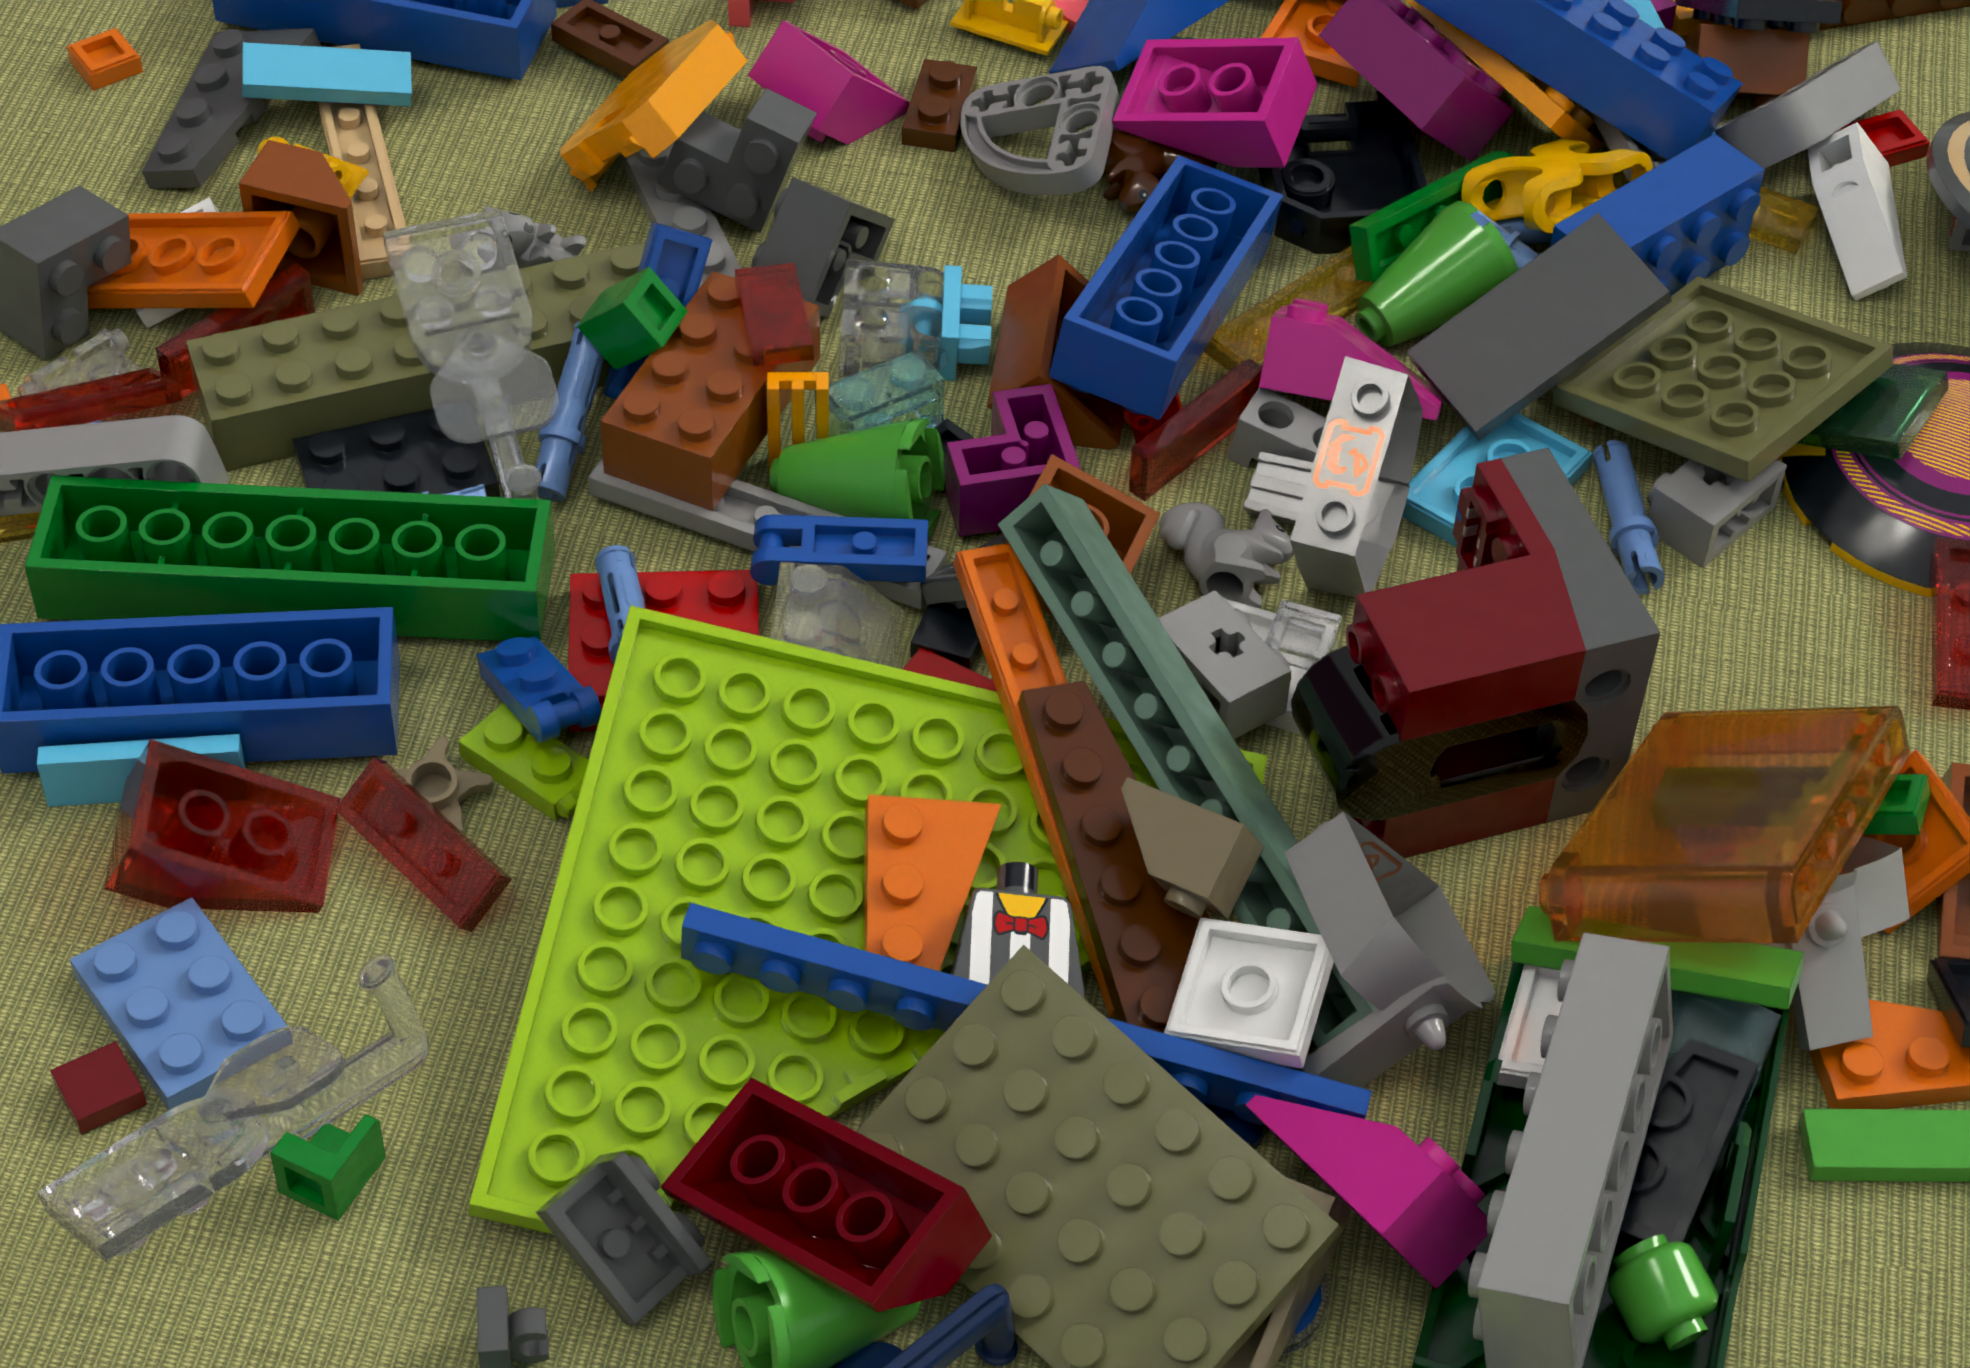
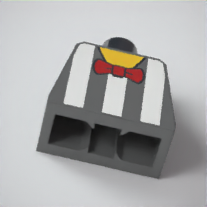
[950,862,1084,998]

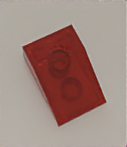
[104,739,340,913]

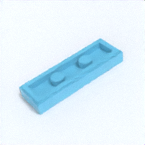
[242,42,412,106]
[37,734,248,807]

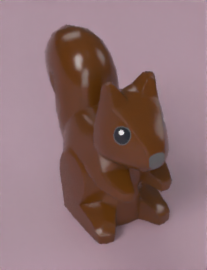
[1102,127,1218,214]

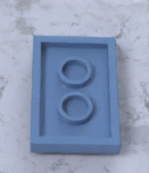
[70,897,295,1114]

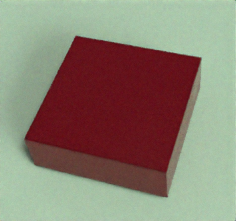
[50,1041,147,1134]

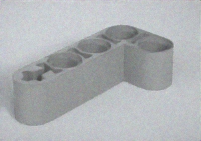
[1714,41,1901,168]
[0,415,230,516]

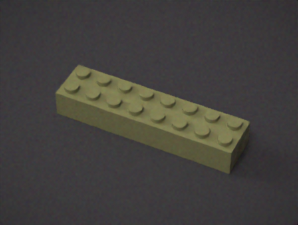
[186,241,646,471]

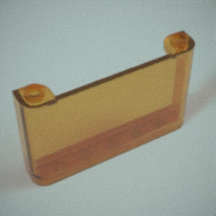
[1539,706,1910,943]

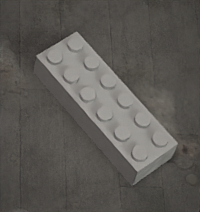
[1468,932,1673,1368]

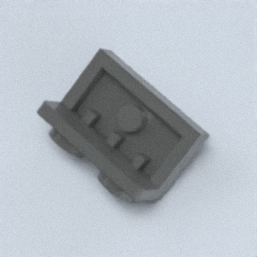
[536,1151,712,1325]

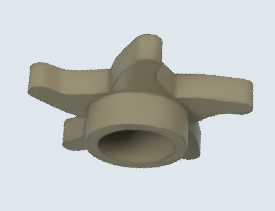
[379,737,493,842]

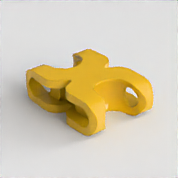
[1461,139,1653,233]

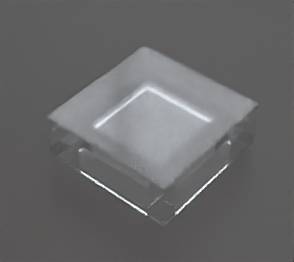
[1265,599,1342,670]

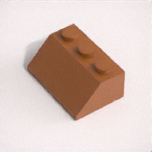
[987,254,1124,450]

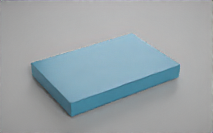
[1402,413,1593,547]

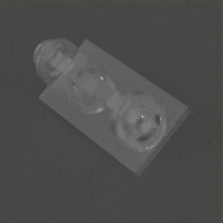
[12,328,145,425]

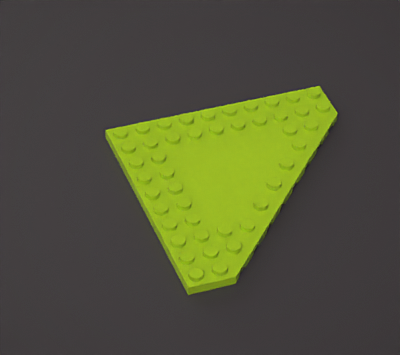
[468,605,1267,1234]

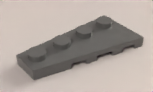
[142,28,321,189]

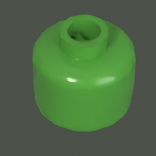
[1608,1234,1719,1351]

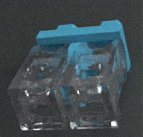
[838,259,993,381]

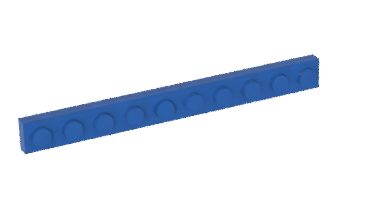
[681,903,1372,1125]

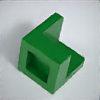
[577,266,688,369]
[270,1114,386,1221]

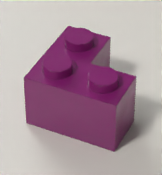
[945,384,1081,537]

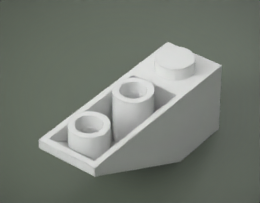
[1807,122,1907,301]

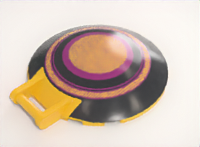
[1778,342,1970,604]

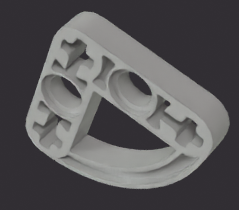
[961,66,1120,195]

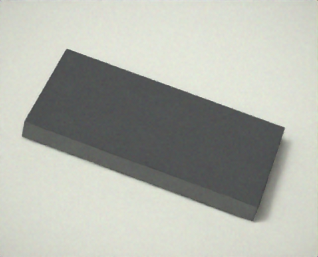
[1407,213,1672,441]

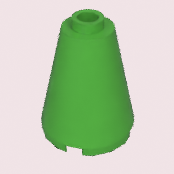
[1356,200,1519,347]
[770,418,945,539]
[713,1250,924,1368]

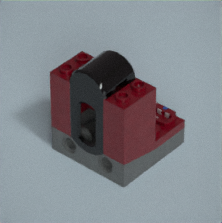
[1291,448,1661,858]

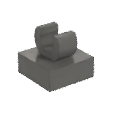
[477,1285,549,1368]

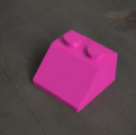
[748,20,910,145]

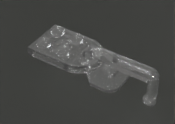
[383,208,559,499]
[37,954,429,1262]

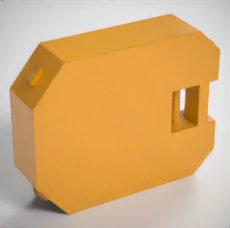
[560,19,748,192]

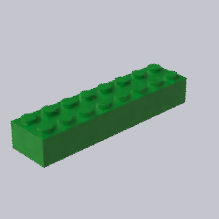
[25,475,555,641]

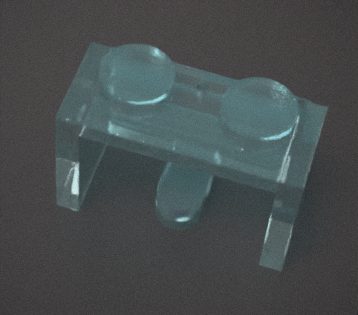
[815,349,945,440]

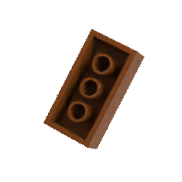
[600,271,820,511]

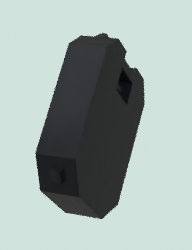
[1258,90,1427,254]

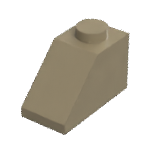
[1121,777,1264,920]

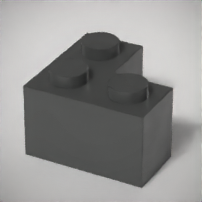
[658,88,817,233]
[749,177,895,318]
[0,185,131,359]

